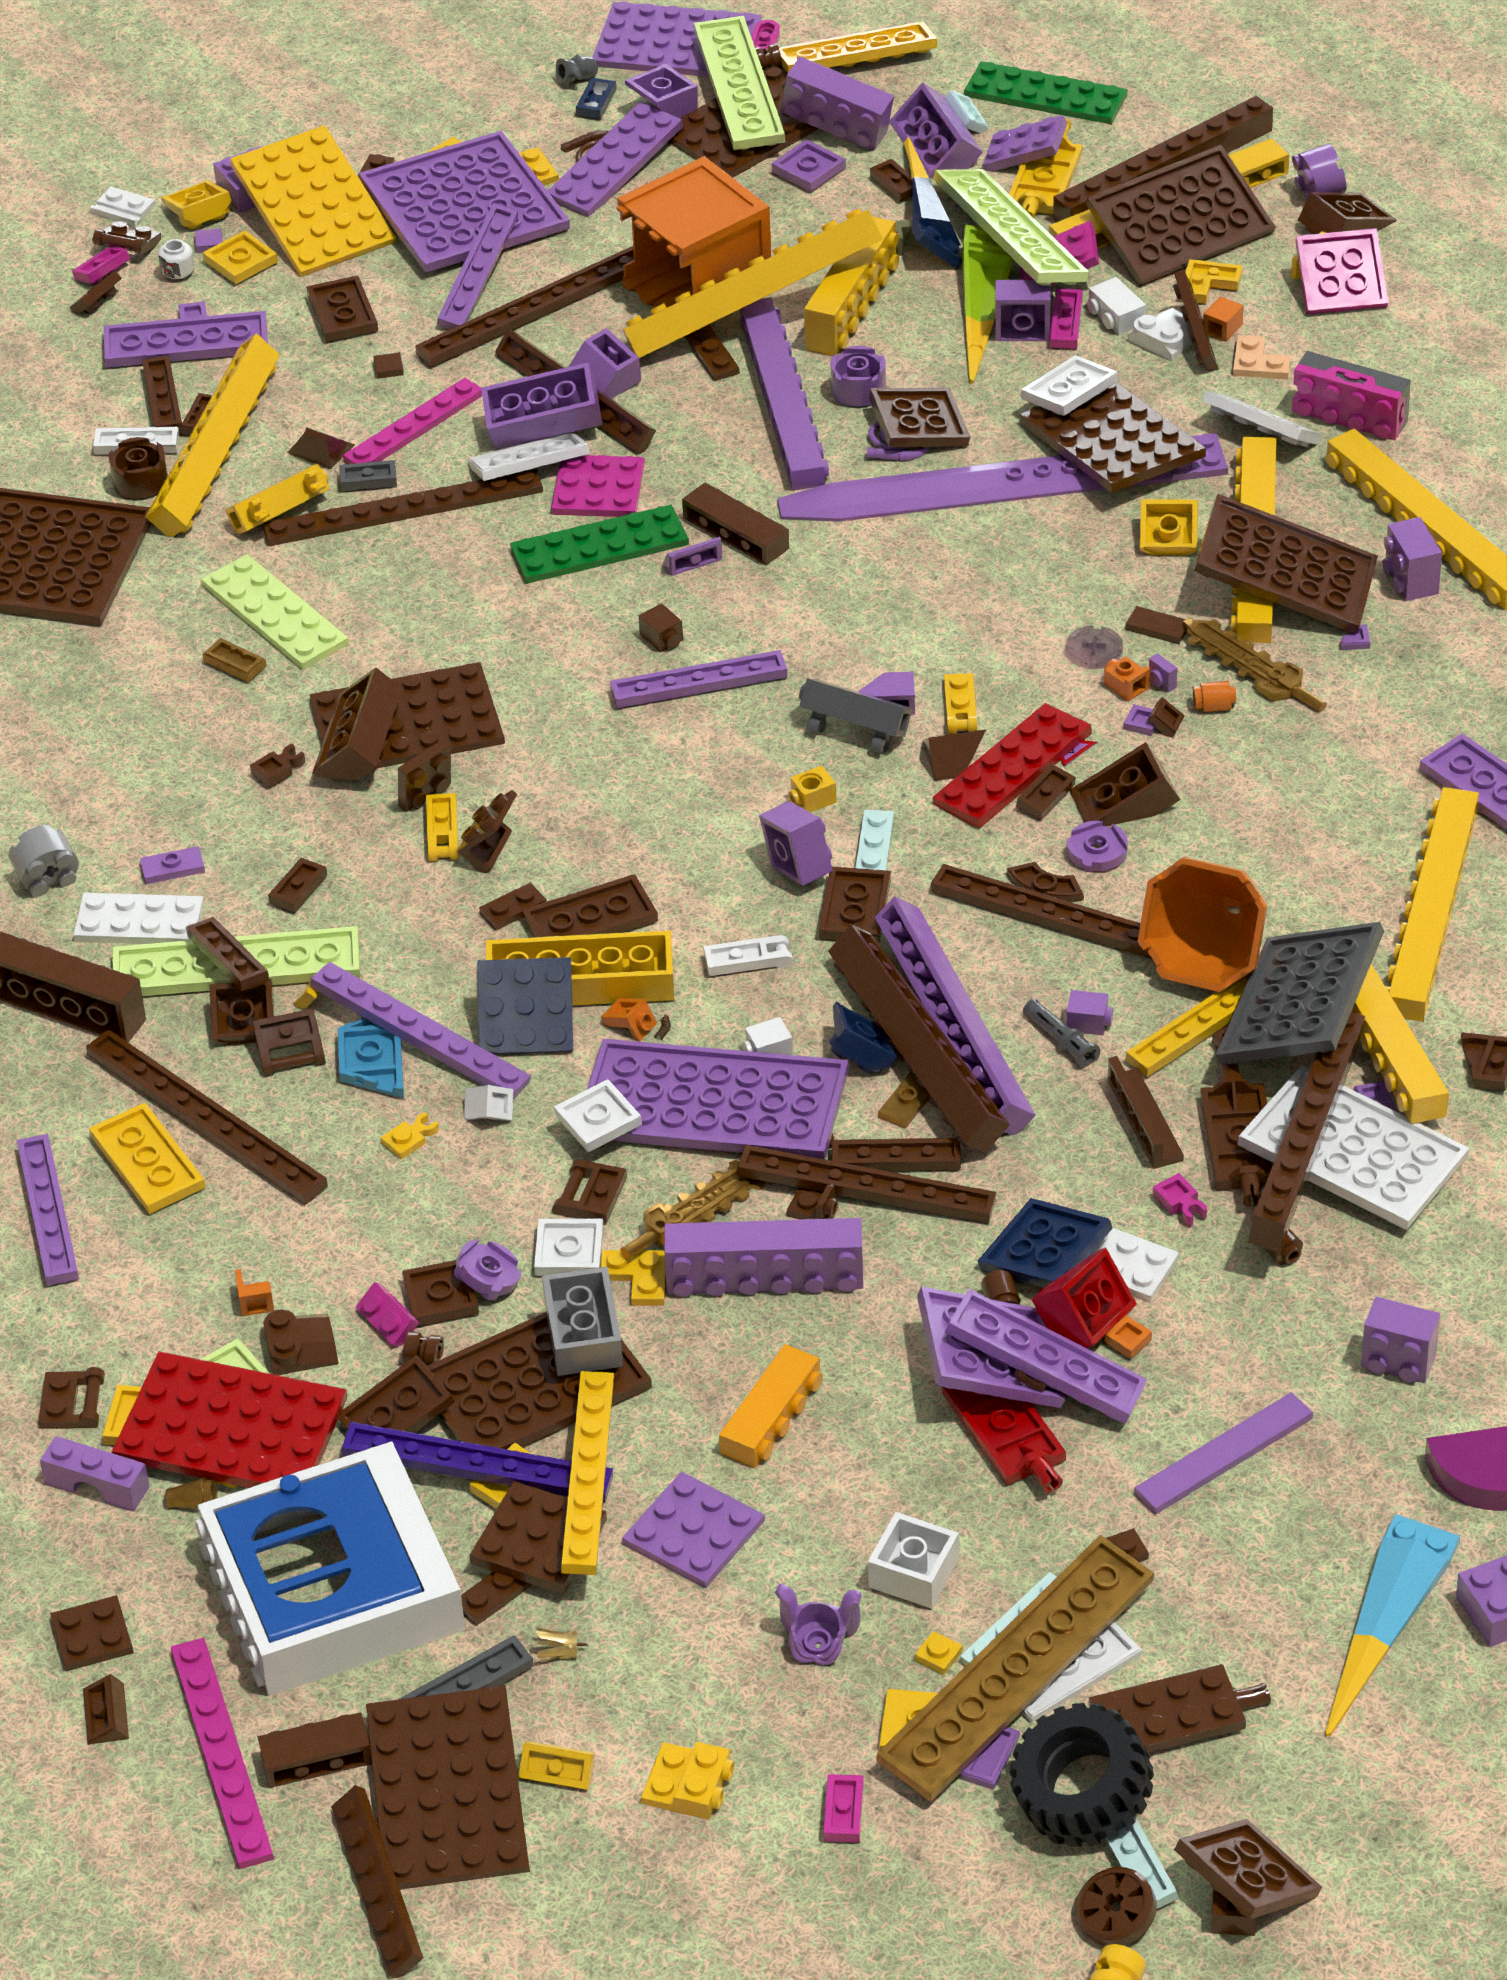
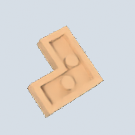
[1233,335,1290,379]

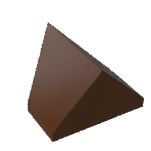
[287,427,355,469]
[923,729,987,781]

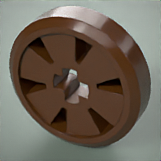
[1076,1867,1157,1946]

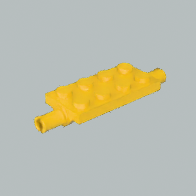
[1009,118,1083,219]

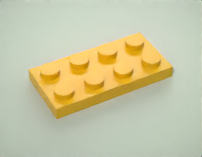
[89,1102,206,1214]

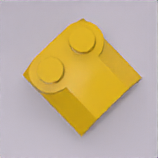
[161,180,231,229]
[1140,499,1198,556]

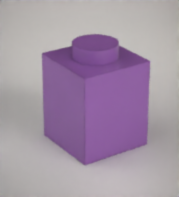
[1067,990,1114,1036]

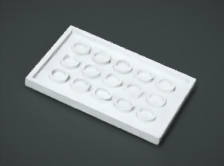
[1237,1065,1469,1230]

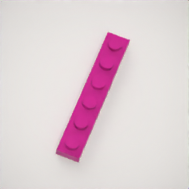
[343,377,482,464]

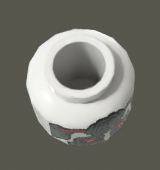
[158,239,194,279]

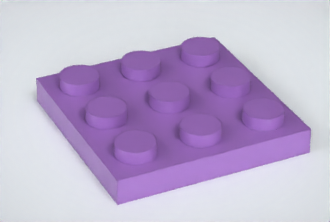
[622,1471,765,1588]

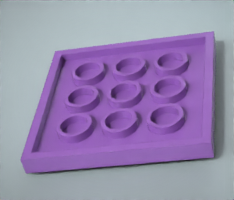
[917,1286,1066,1408]

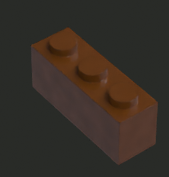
[257,1712,372,1788]

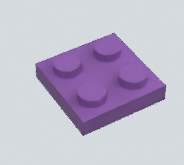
[771,139,846,192]

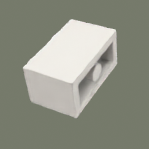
[1087,277,1146,335]

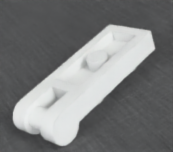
[703,935,794,976]

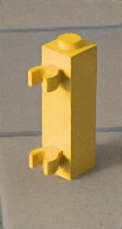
[224,464,330,534]

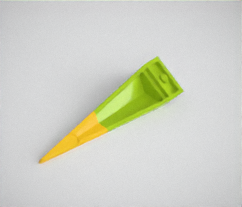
[961,225,1015,384]

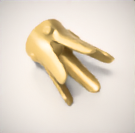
[536,1627,588,1663]

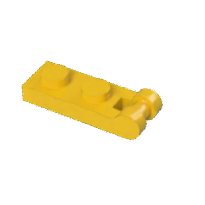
[944,673,977,734]
[426,793,459,862]

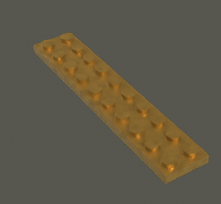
[876,1535,1154,1802]

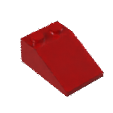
[1031,1247,1137,1348]

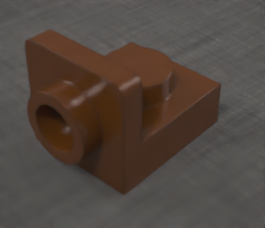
[787,1184,838,1220]

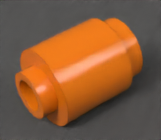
[1193,681,1237,712]

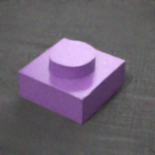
[1149,653,1178,693]

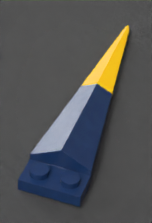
[904,137,962,269]

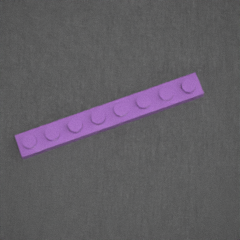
[310,962,531,1100]

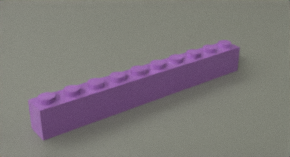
[740,297,829,491]
[875,896,1036,1135]

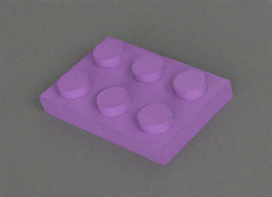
[982,115,1068,172]

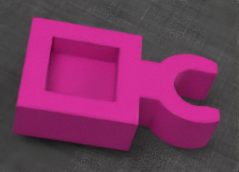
[1153,1173,1207,1226]

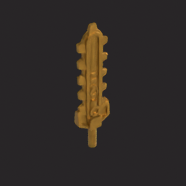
[1183,618,1327,713]
[621,1160,766,1259]

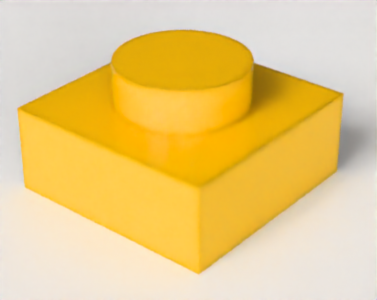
[915,1631,963,1675]

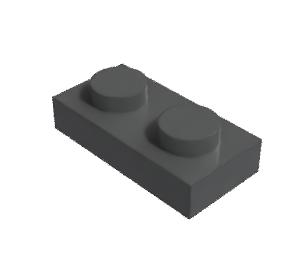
[339,460,397,491]

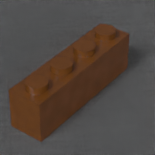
[682,482,789,566]

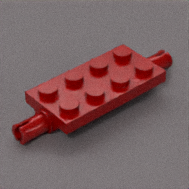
[942,1387,1066,1493]

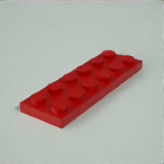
[932,703,1092,829]

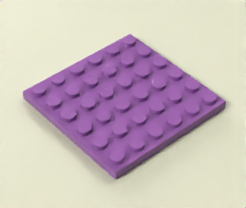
[359,130,570,273]

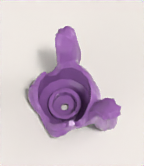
[775,1583,862,1666]

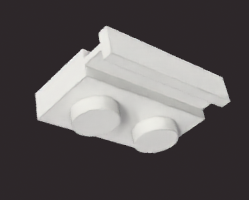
[90,187,156,227]

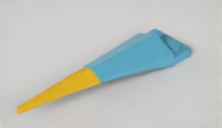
[1326,1514,1460,1737]

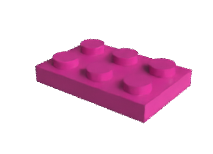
[1019,220,1099,285]

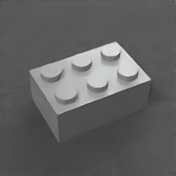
[542,1267,623,1376]

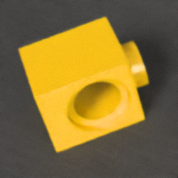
[788,765,837,813]

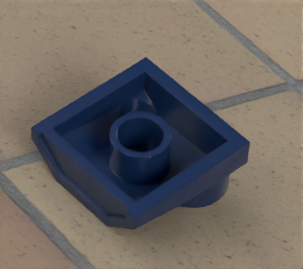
[828,1001,896,1074]

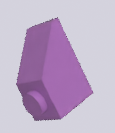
[858,671,915,715]

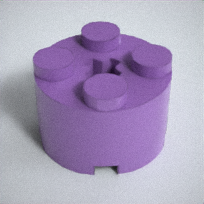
[1292,144,1347,201]
[830,346,886,406]

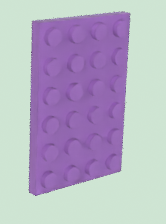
[593,1,762,77]

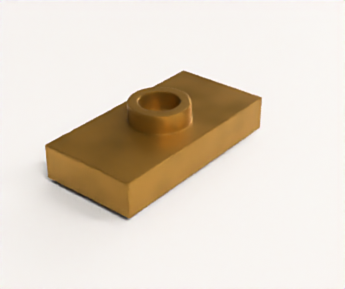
[202,638,266,682]
[878,1072,931,1129]

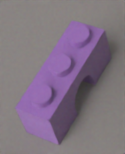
[40,1436,149,1512]

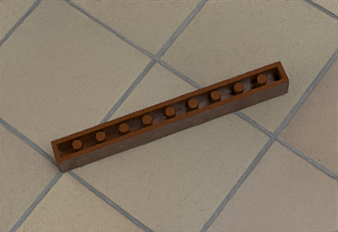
[1053,96,1273,222]
[828,924,1010,1153]
[1248,1012,1365,1252]

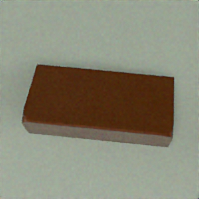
[83,1674,129,1745]

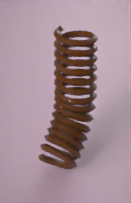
[654,1015,671,1040]
[1014,1370,1046,1392]

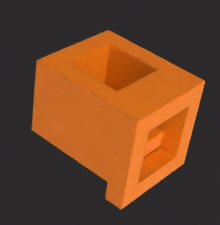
[1104,656,1150,702]

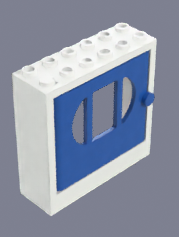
[195,1441,465,1697]

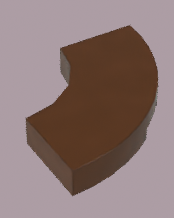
[1007,862,1084,902]

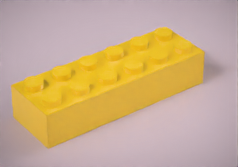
[804,216,899,356]
[486,930,675,1006]

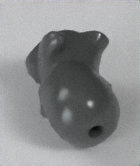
[555,54,598,89]

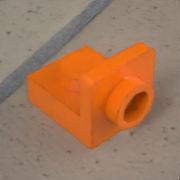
[601,998,657,1041]

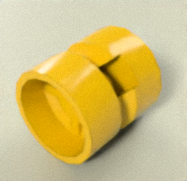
[1089,1944,1146,1980]

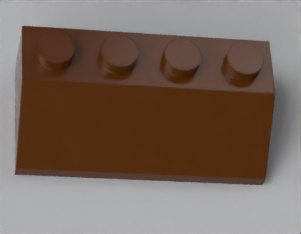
[312,667,402,781]

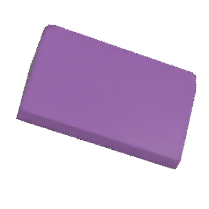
[663,537,722,576]

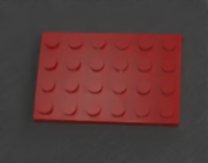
[112,1351,348,1488]

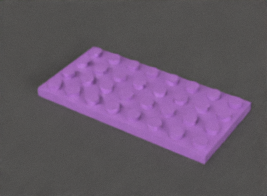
[587,1039,849,1159]

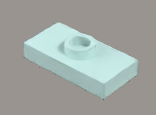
[945,90,989,133]

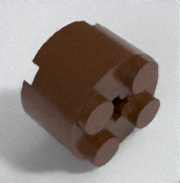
[109,437,168,499]

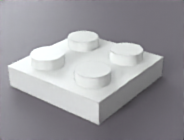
[554,1079,642,1152]
[534,1219,604,1276]

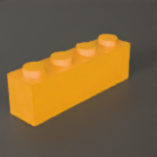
[719,1344,823,1468]

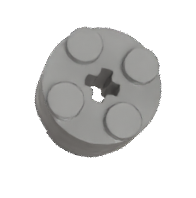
[8,825,79,897]

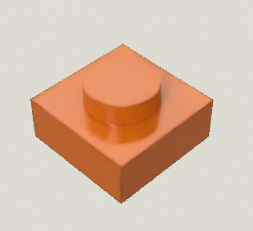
[1105,1315,1152,1359]

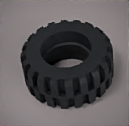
[1009,1703,1154,1847]

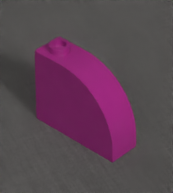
[1425,1426,1507,1511]

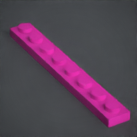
[171,1637,274,1869]

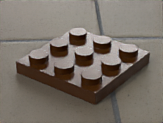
[869,388,970,448]
[469,1481,607,1595]
[1174,1819,1322,1919]

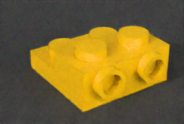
[641,1741,735,1820]

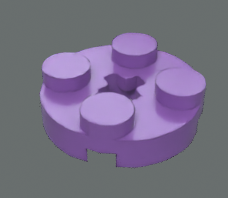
[1067,821,1128,872]
[454,1240,521,1300]

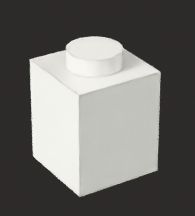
[742,1017,793,1055]

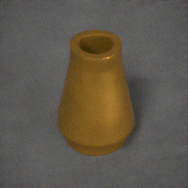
[165,1477,218,1510]

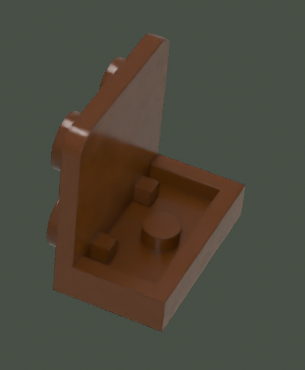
[457,790,517,873]

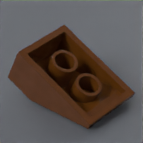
[1298,192,1397,234]
[1070,742,1180,826]

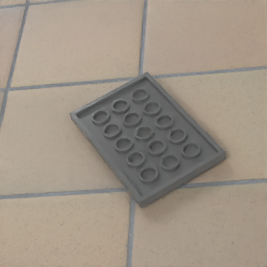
[1216,922,1384,1065]

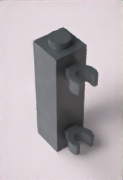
[799,678,913,753]

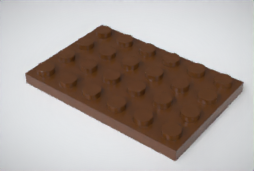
[668,66,819,178]
[1085,144,1276,287]
[1019,382,1206,493]
[1194,494,1378,634]
[309,662,505,768]
[427,1312,652,1449]
[366,1685,530,1890]

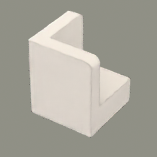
[464,1085,513,1121]

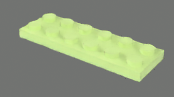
[201,554,349,670]

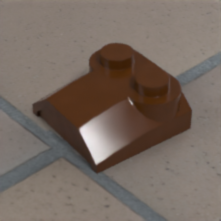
[209,979,274,1046]
[263,1309,339,1375]

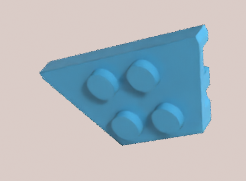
[338,1017,404,1098]

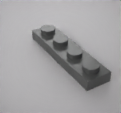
[399,1635,534,1699]

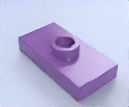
[140,846,205,884]

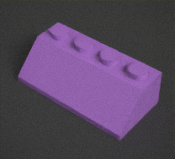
[889,82,983,179]

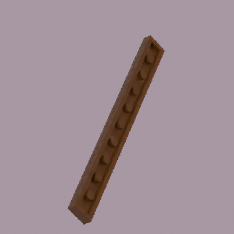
[415,246,634,367]
[263,469,543,546]
[86,1029,328,1204]

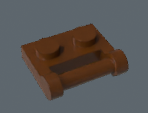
[92,221,161,254]
[252,1008,326,1077]
[552,1159,627,1223]
[38,1367,105,1429]

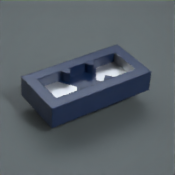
[576,78,617,119]

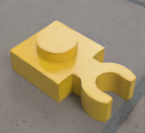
[380,1112,439,1160]

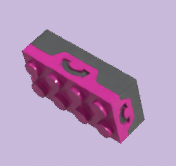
[1292,351,1411,440]

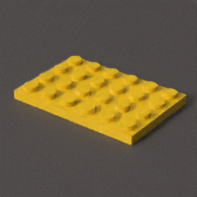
[230,125,396,277]

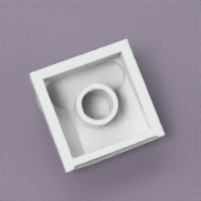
[1128,308,1193,361]

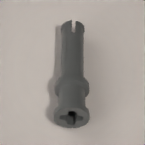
[1023,999,1101,1069]

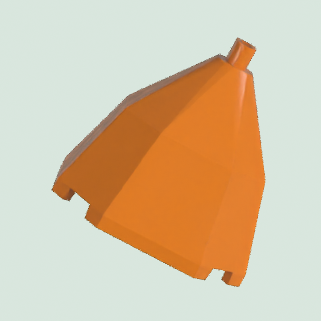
[1137,857,1268,992]

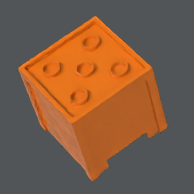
[616,156,771,308]

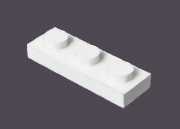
[93,427,179,455]

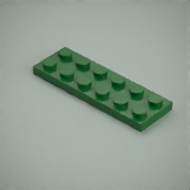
[964,61,1128,125]
[510,504,689,584]

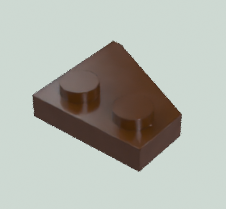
[1461,1032,1507,1091]

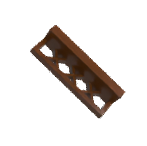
[1108,1056,1184,1169]

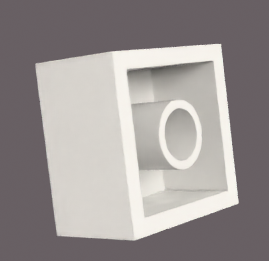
[868,1512,959,1609]

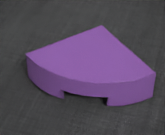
[1341,624,1370,650]

